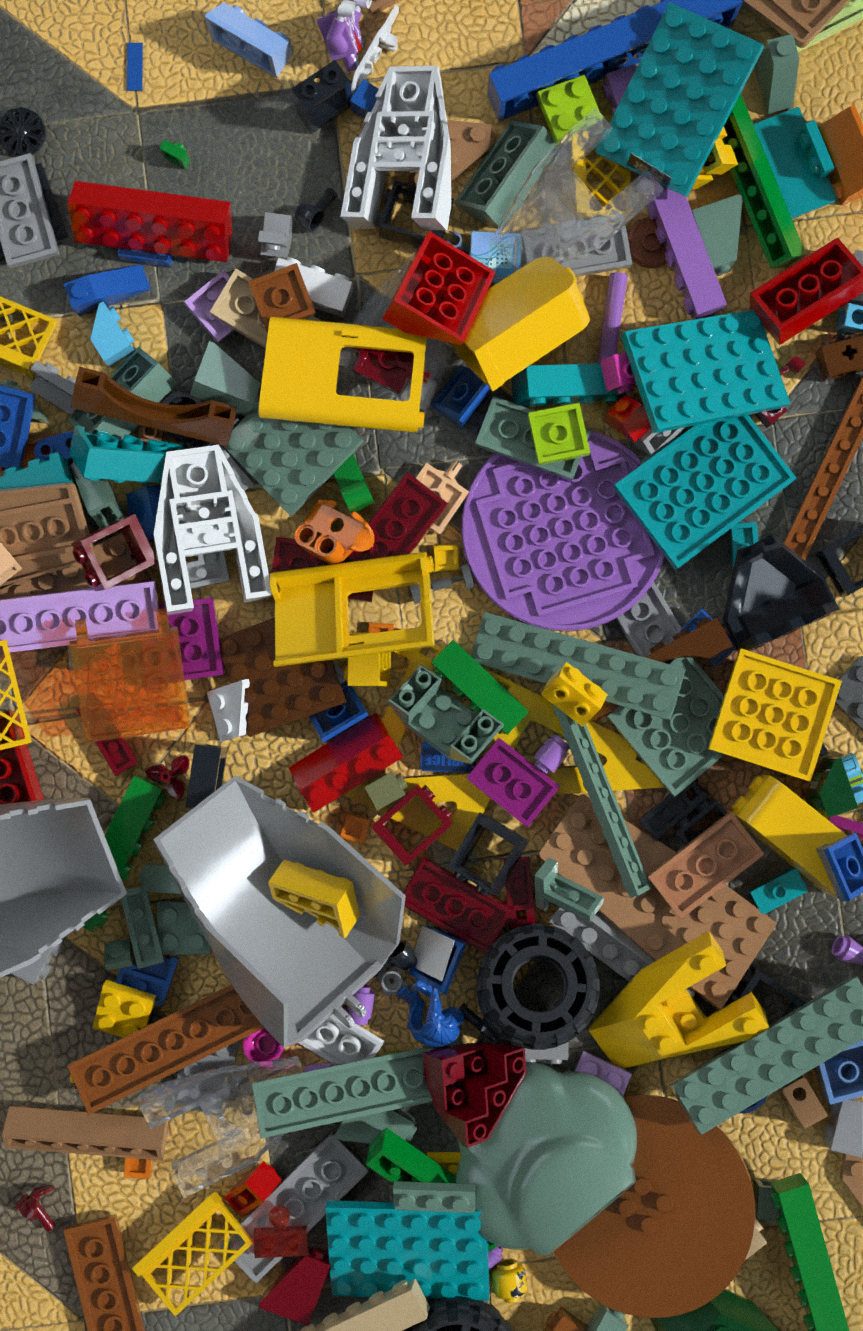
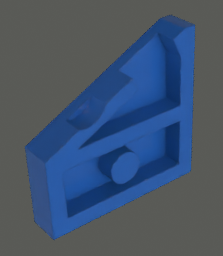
[115,956,180,1007]

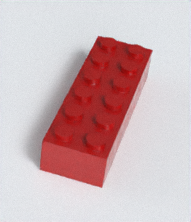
[67,181,233,262]

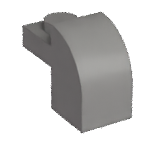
[258,212,294,258]

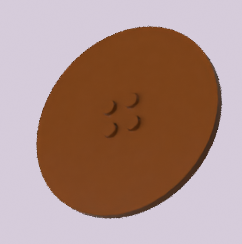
[554,1094,755,1318]

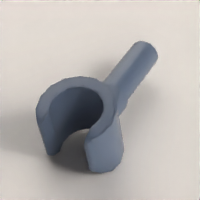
[443,231,470,256]

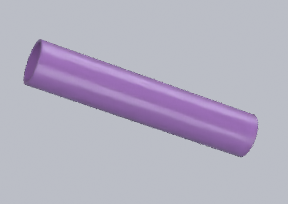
[597,272,628,364]

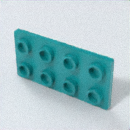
[753,107,837,219]

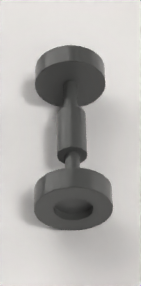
[409,563,475,605]

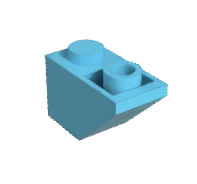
[90,302,135,367]

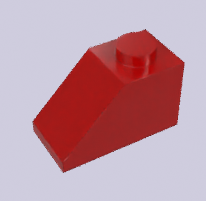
[602,395,651,442]
[223,1161,282,1217]

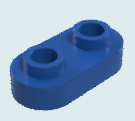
[34,431,74,461]

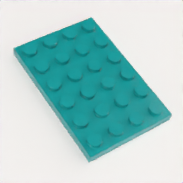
[595,2,764,198]
[621,310,791,433]
[613,415,797,570]
[325,1201,490,1301]

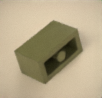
[364,770,408,811]

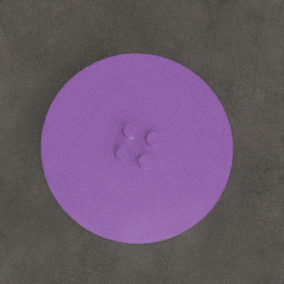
[461,429,665,632]

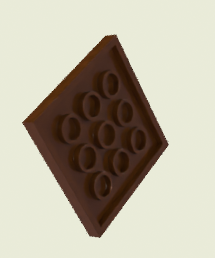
[219,617,347,737]

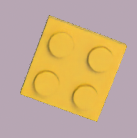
[92,980,156,1038]

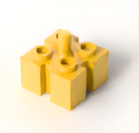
[692,127,738,190]

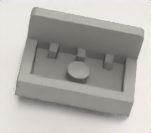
[30,361,78,416]

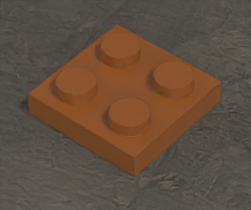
[248,263,316,332]

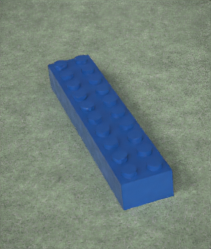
[487,0,743,122]

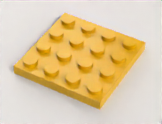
[708,649,842,782]

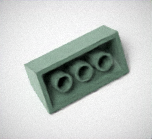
[454,120,560,230]
[68,347,178,439]

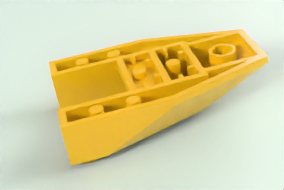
[588,931,769,1069]

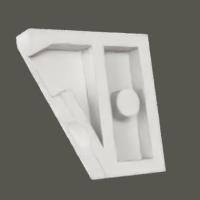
[207,679,250,742]

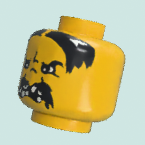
[491,1259,527,1303]

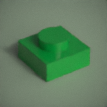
[159,139,190,170]

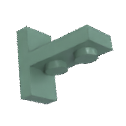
[535,857,604,922]

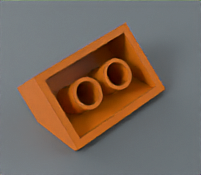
[818,104,863,206]

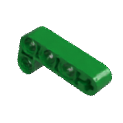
[334,454,375,513]

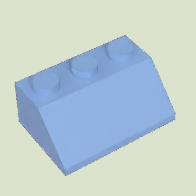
[205,3,293,78]

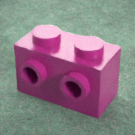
[600,353,637,394]

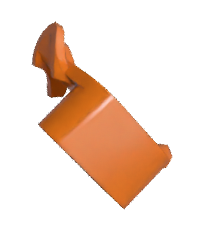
[294,499,374,565]

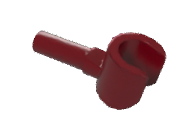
[779,357,806,376]

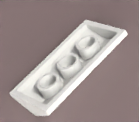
[298,1014,384,1065]

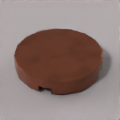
[627,216,667,268]

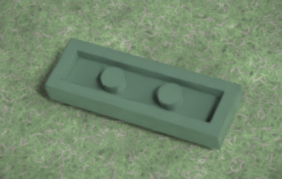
[121,886,165,969]
[393,1181,476,1213]

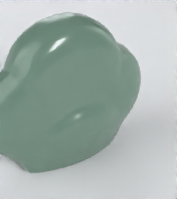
[455,1062,637,1256]

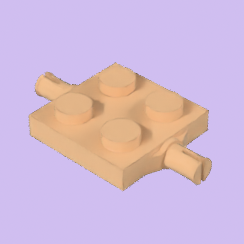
[416,460,469,535]

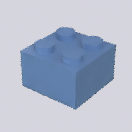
[814,1039,863,1105]

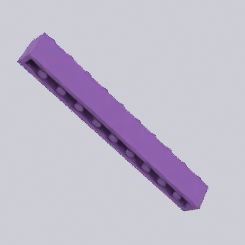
[602,64,727,320]

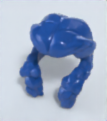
[396,980,464,1048]

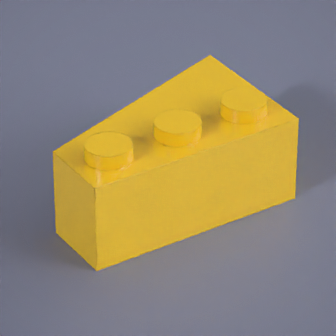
[268,859,360,939]

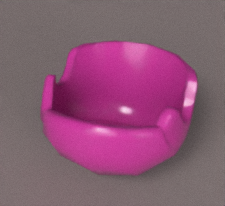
[242,1028,284,1065]

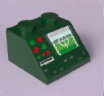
[806,756,858,818]

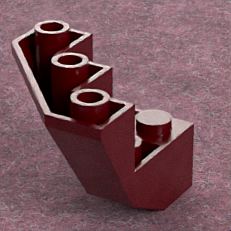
[423,1043,526,1148]

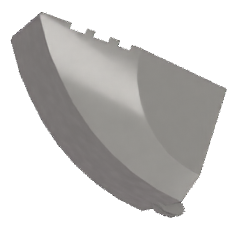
[153,775,406,1048]
[0,798,127,978]

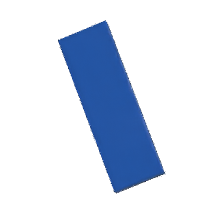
[127,43,143,91]

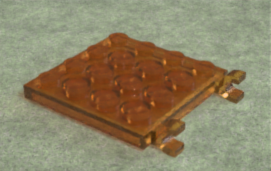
[70,608,190,743]

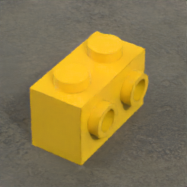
[541,662,608,727]

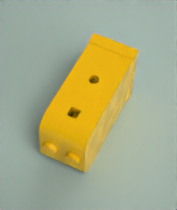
[452,257,590,391]
[732,775,847,898]

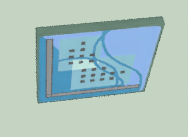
[470,230,522,284]

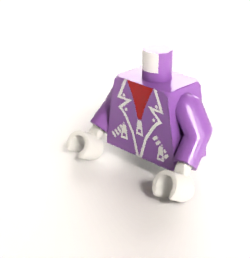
[317,0,372,72]

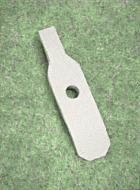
[351,5,399,96]

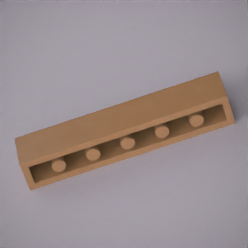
[2,1105,169,1161]

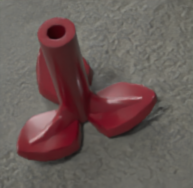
[145,755,190,800]
[13,1185,55,1232]

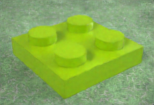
[536,75,604,144]
[528,403,590,466]

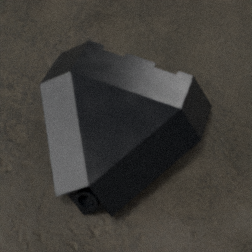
[723,534,840,651]

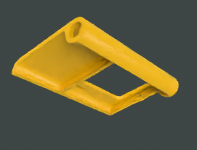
[259,316,427,433]
[270,552,434,667]

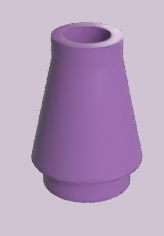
[831,936,863,966]

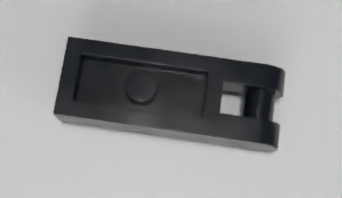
[638,778,711,841]

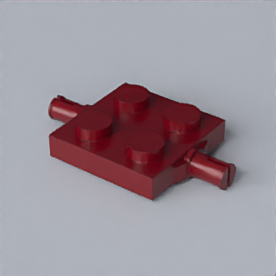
[350,325,431,396]

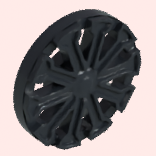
[0,107,46,157]

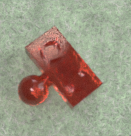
[253,1205,308,1258]

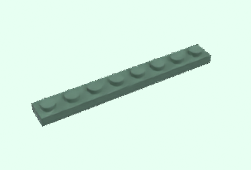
[553,704,652,898]

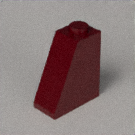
[259,1247,330,1326]

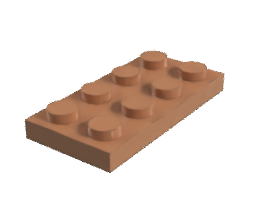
[647,812,764,919]

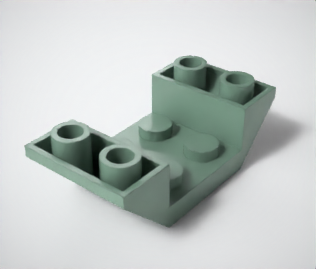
[388,664,504,764]

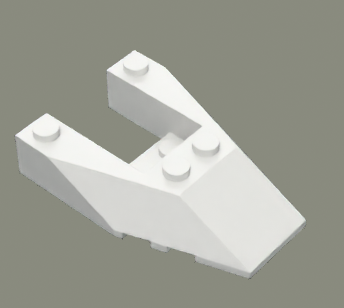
[340,66,451,230]
[154,445,272,615]

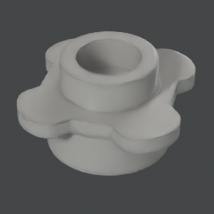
[377,966,407,996]

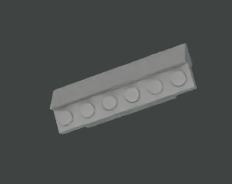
[549,907,696,997]

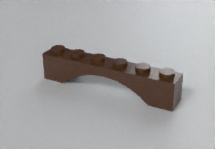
[71,367,237,447]
[591,617,733,722]

